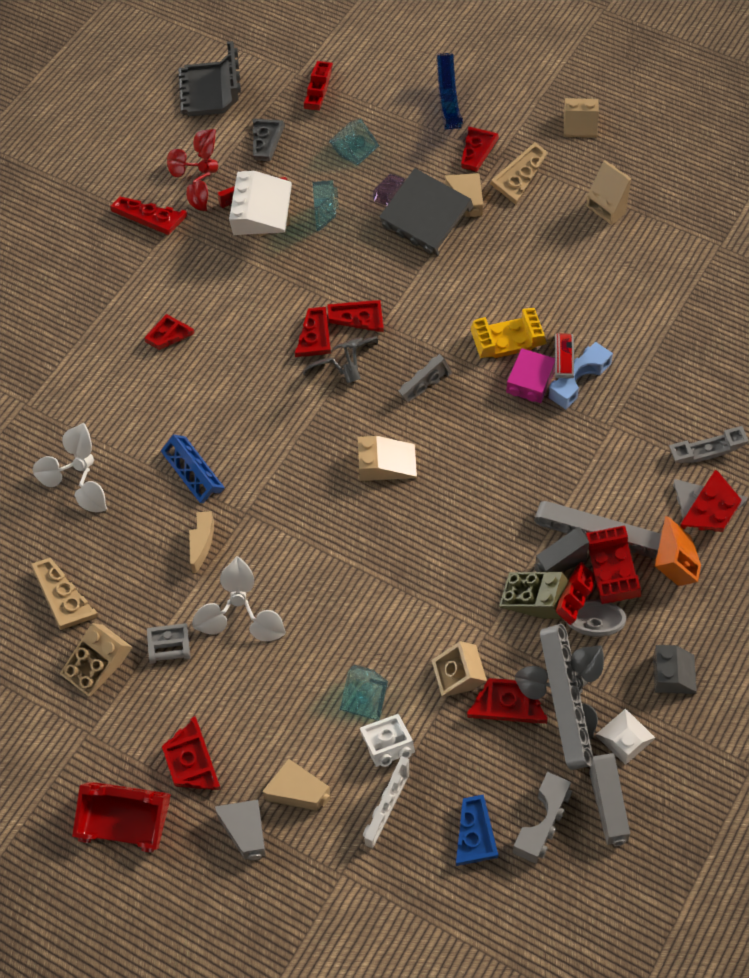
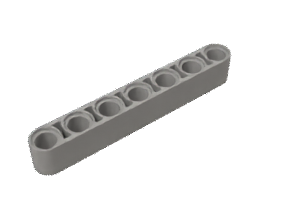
[534,501,661,559]
[540,624,593,770]

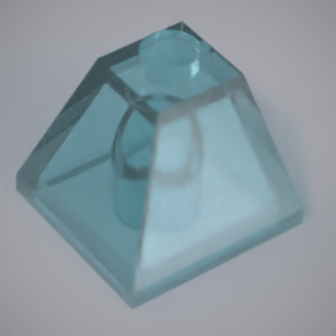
[340,665,388,721]

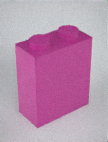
[506,348,555,403]

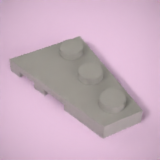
[398,354,453,403]

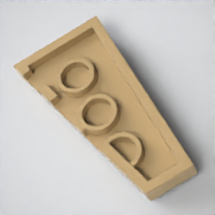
[490,142,548,205]
[32,558,98,630]

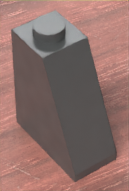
[534,527,589,572]

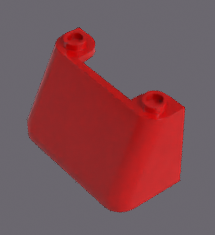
[72,782,171,852]

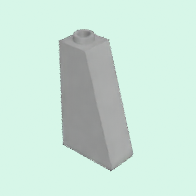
[589,753,630,846]

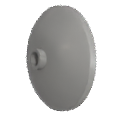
[566,599,626,637]

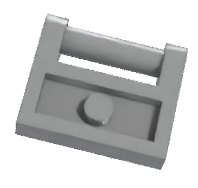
[147,623,191,664]

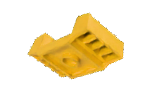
[470,308,547,358]

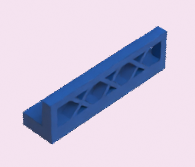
[161,434,225,503]

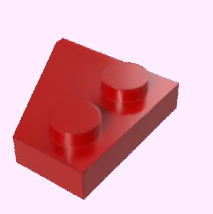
[144,314,194,350]

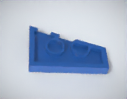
[456,794,498,866]

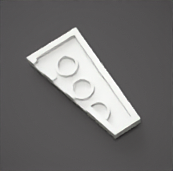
[363,756,409,849]

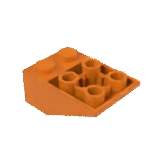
[655,516,701,586]

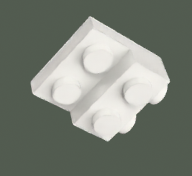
[360,714,415,767]

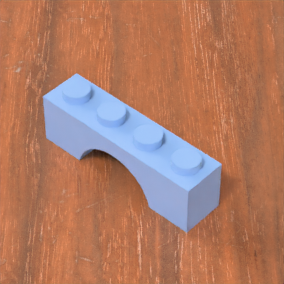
[549,342,613,410]

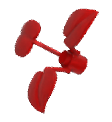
[167,129,218,211]

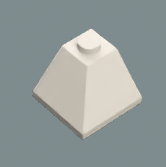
[596,709,655,765]

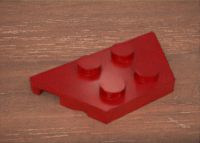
[680,470,742,532]
[467,678,548,724]
[161,716,221,790]

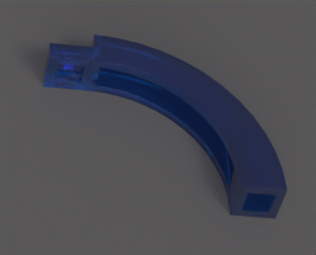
[436,52,463,130]

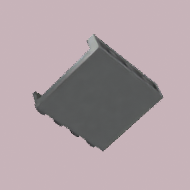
[379,168,474,256]

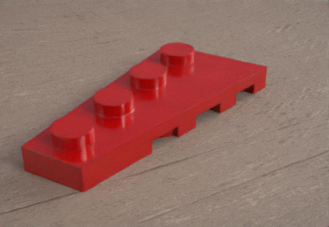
[110,196,187,235]

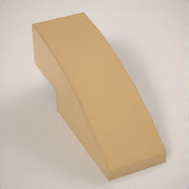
[189,511,214,573]

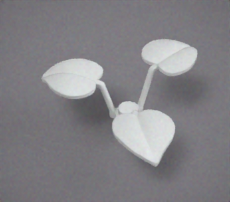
[33,423,107,512]
[192,556,286,641]

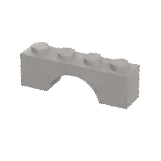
[513,772,573,864]

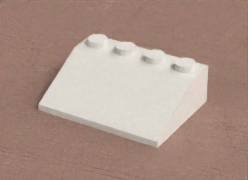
[229,171,292,235]

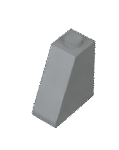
[215,800,266,861]

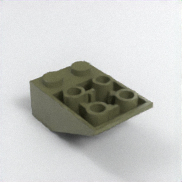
[499,572,568,619]

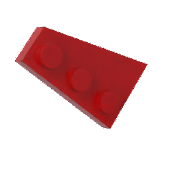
[327,300,384,333]
[295,307,331,357]

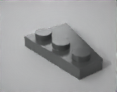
[253,119,285,161]

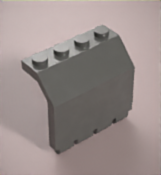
[178,41,241,117]

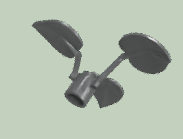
[303,337,378,383]
[515,645,604,739]

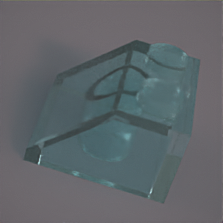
[329,118,380,166]
[312,180,339,231]

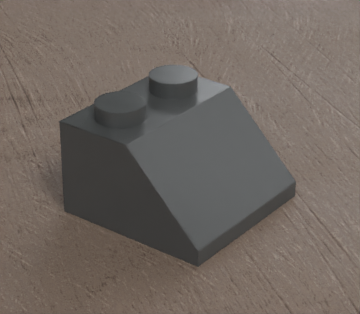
[653,645,697,694]

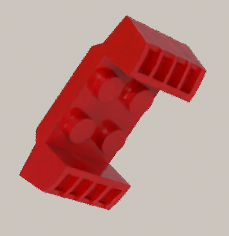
[586,525,641,605]

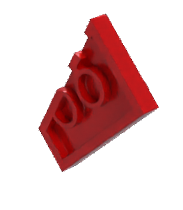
[461,126,499,172]

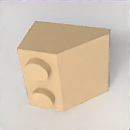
[564,98,599,138]
[432,641,487,697]

